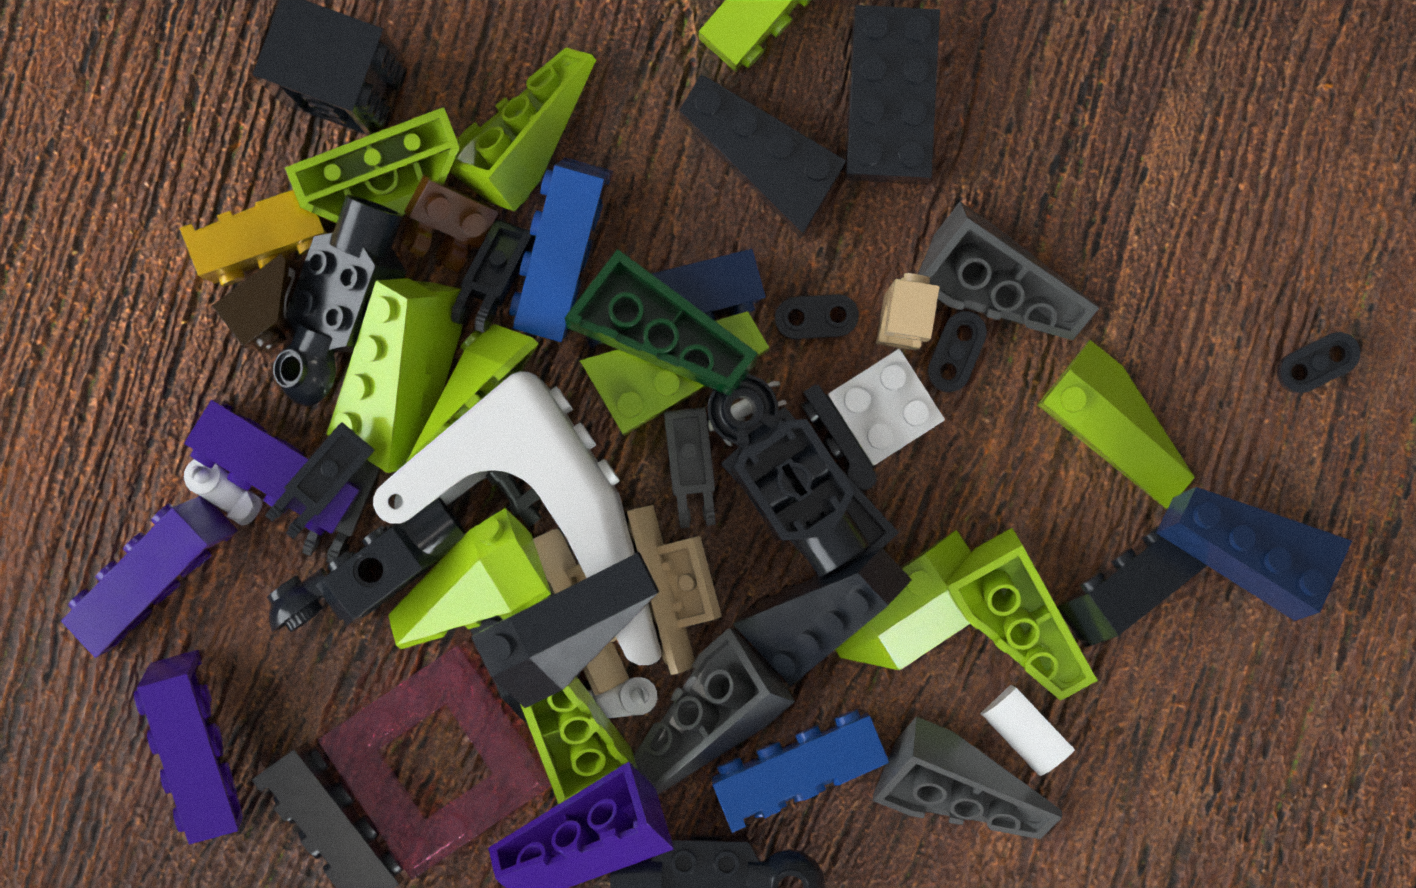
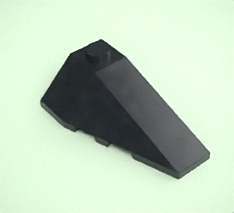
[471,552,660,708]

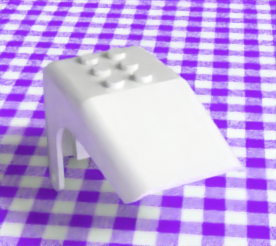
[373,371,662,665]

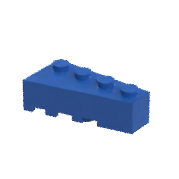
[509,157,613,342]
[712,709,889,833]

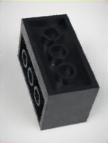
[252,0,407,136]

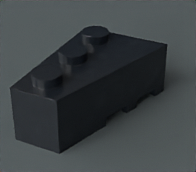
[1057,524,1207,648]

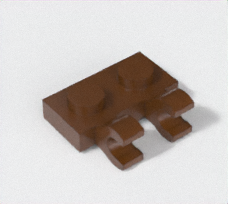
[400,175,499,273]

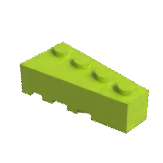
[699,0,812,72]
[326,278,440,473]

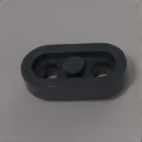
[775,294,859,340]
[927,311,987,393]
[1277,332,1360,393]

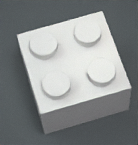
[826,349,945,466]

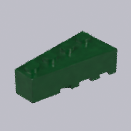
[564,249,758,396]

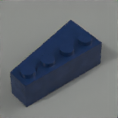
[577,249,766,349]
[1156,487,1352,621]

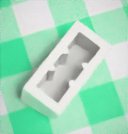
[980,685,1075,776]

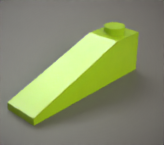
[450,48,596,212]

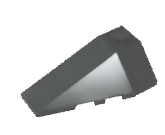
[918,202,1099,340]
[634,628,795,795]
[872,716,1062,839]

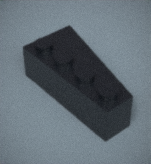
[679,74,846,239]
[733,548,912,686]

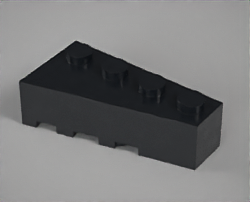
[252,742,404,888]

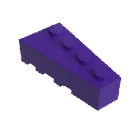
[184,400,362,536]
[61,496,238,658]
[134,650,243,845]
[488,762,674,888]

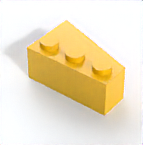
[179,190,329,287]

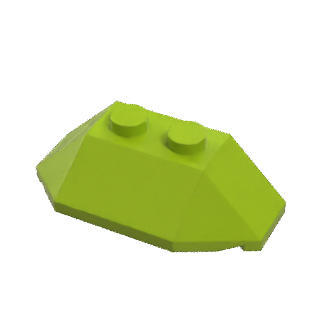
[285,107,460,223]
[835,530,971,671]

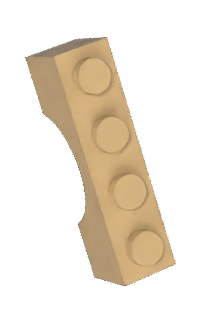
[876,273,940,351]

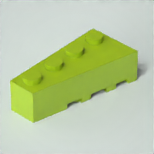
[580,311,769,436]
[520,676,638,804]

